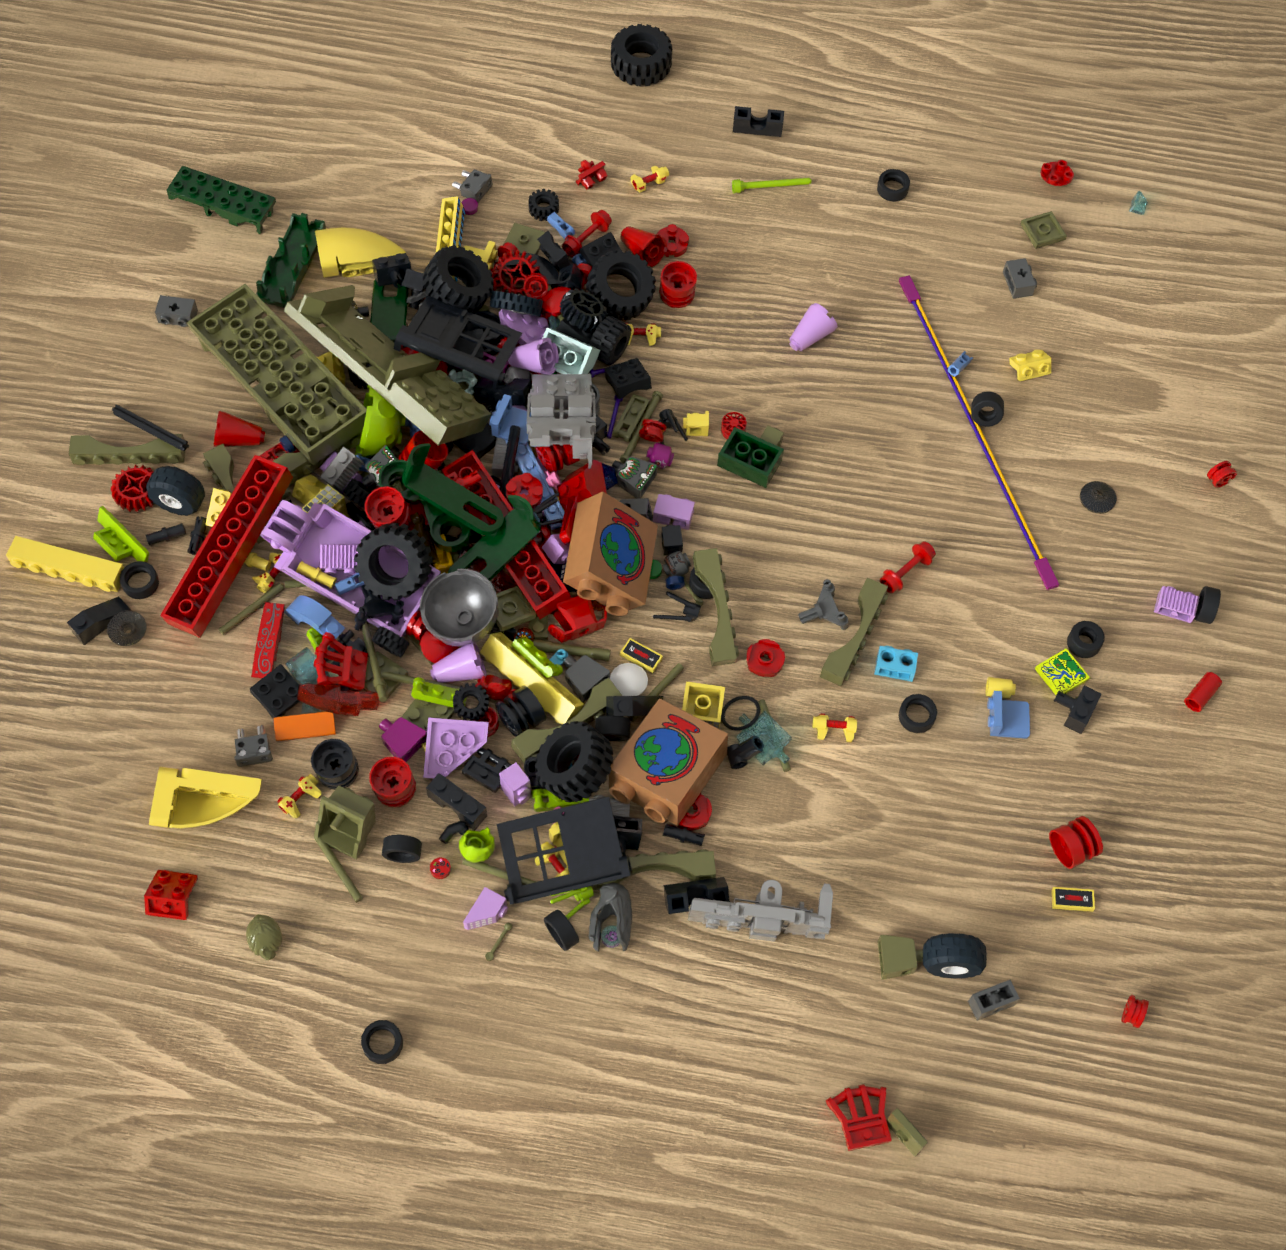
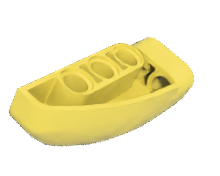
[315,227,406,278]
[149,767,262,829]

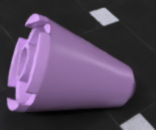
[789,303,838,351]
[508,338,559,375]
[430,642,487,683]

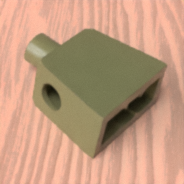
[877,935,923,980]

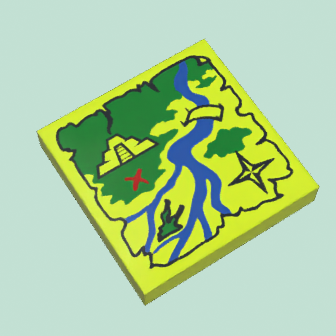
[1035,648,1090,695]

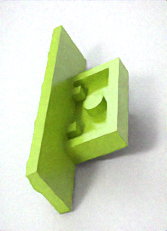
[93,506,149,562]

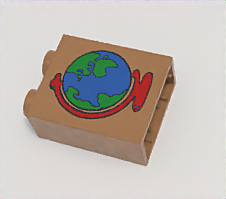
[563,492,658,616]
[608,698,728,826]

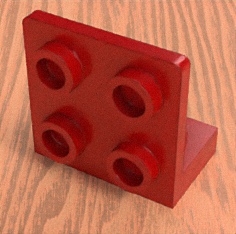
[144,870,198,920]

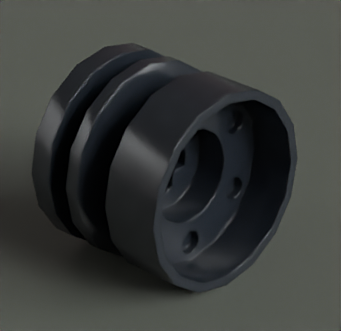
[495,685,546,737]
[311,739,359,790]

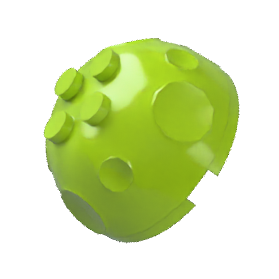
[355,385,406,458]

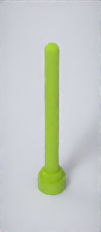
[732,178,812,193]

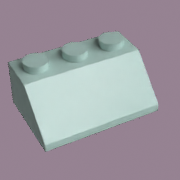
[542,328,600,374]

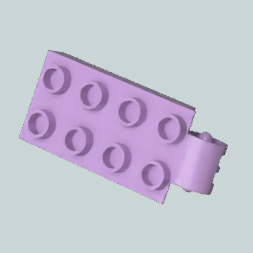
[260,500,441,638]

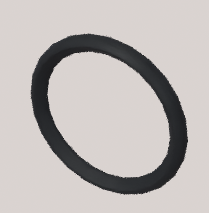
[721,696,760,731]

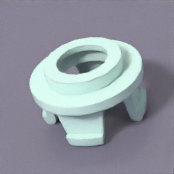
[448,369,477,395]

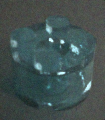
[285,647,330,694]

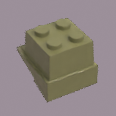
[314,786,376,860]

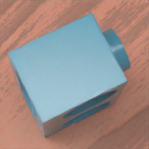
[874,646,918,682]

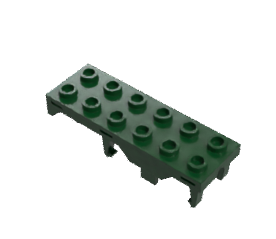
[166,165,276,234]
[256,213,326,308]

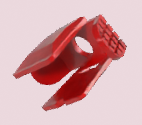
[548,596,607,643]

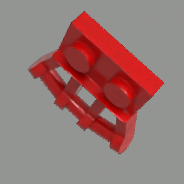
[314,632,368,691]
[826,1084,892,1151]

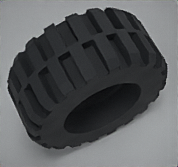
[611,24,673,87]
[423,246,494,313]
[586,250,656,321]
[354,523,433,601]
[535,721,614,802]

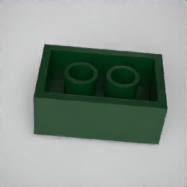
[717,427,784,488]

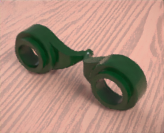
[379,460,471,552]

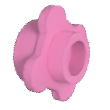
[546,471,562,491]

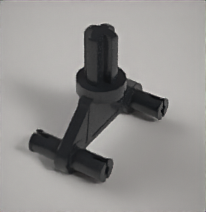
[354,585,404,631]

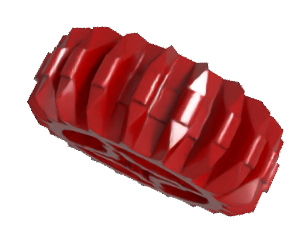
[493,249,541,296]
[110,464,153,513]

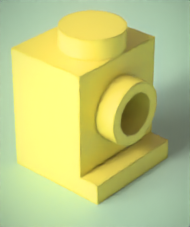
[683,411,709,436]

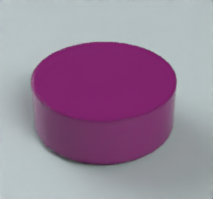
[461,198,478,215]

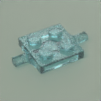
[736,711,792,765]

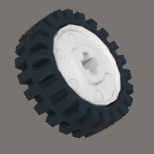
[489,291,543,317]

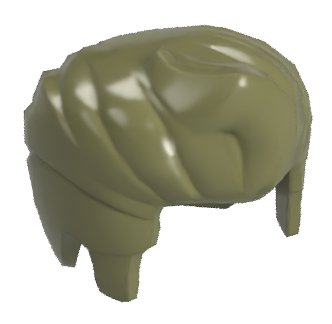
[246,914,282,960]

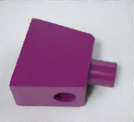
[379,717,427,762]

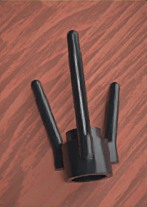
[659,409,688,445]
[533,492,563,527]
[653,591,701,622]

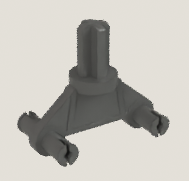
[798,579,849,630]

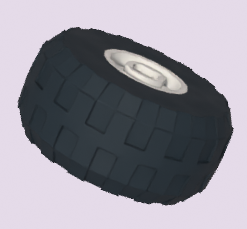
[146,466,205,516]
[923,933,987,979]

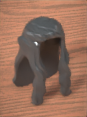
[589,883,632,952]

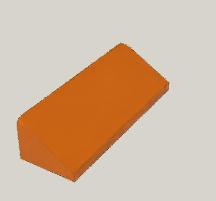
[273,711,336,741]

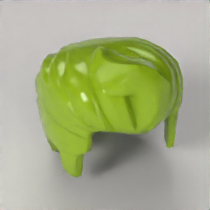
[459,827,495,863]

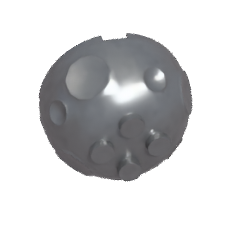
[420,569,499,646]

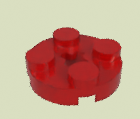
[657,224,689,257]
[506,473,543,508]
[746,639,785,677]
[678,793,712,830]

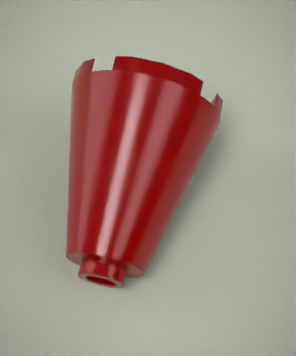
[620,226,667,267]
[214,411,265,447]

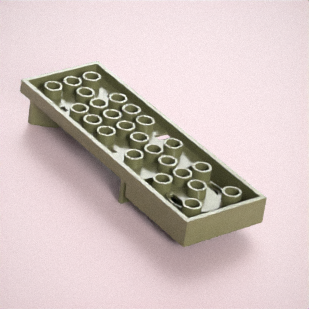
[187,283,367,465]
[284,285,491,445]

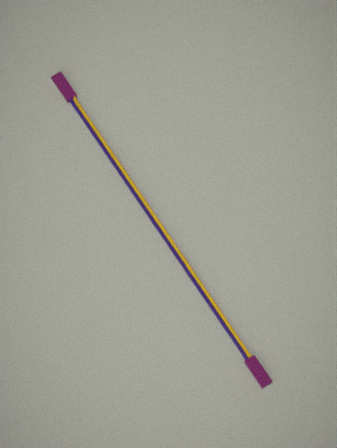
[899,275,1059,590]

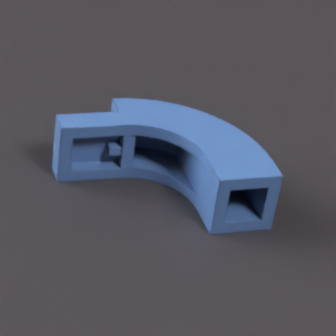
[284,595,345,639]

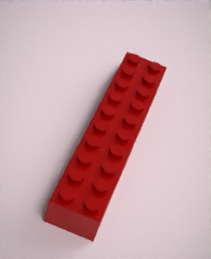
[441,450,571,620]
[160,455,293,638]

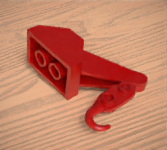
[557,460,607,544]

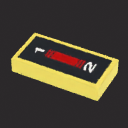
[620,638,663,673]
[1052,887,1095,912]

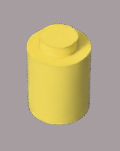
[985,677,1016,699]

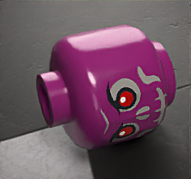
[646,443,674,469]

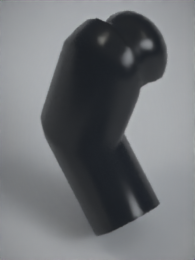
[439,821,469,844]

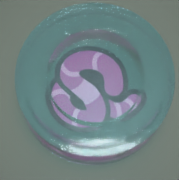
[601,926,620,948]

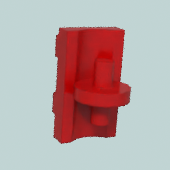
[576,160,608,190]

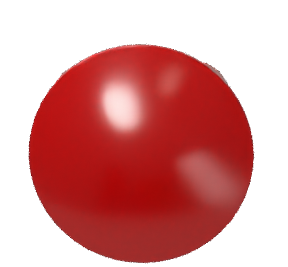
[1040,160,1074,186]
[541,287,571,316]
[420,629,459,664]

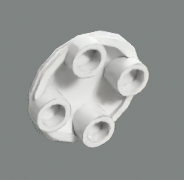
[610,663,648,696]

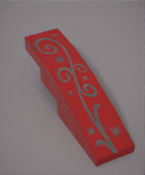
[251,602,285,679]

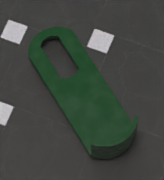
[370,280,409,349]
[402,443,504,535]
[448,495,541,581]

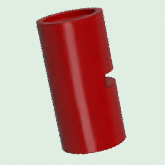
[1184,672,1222,712]

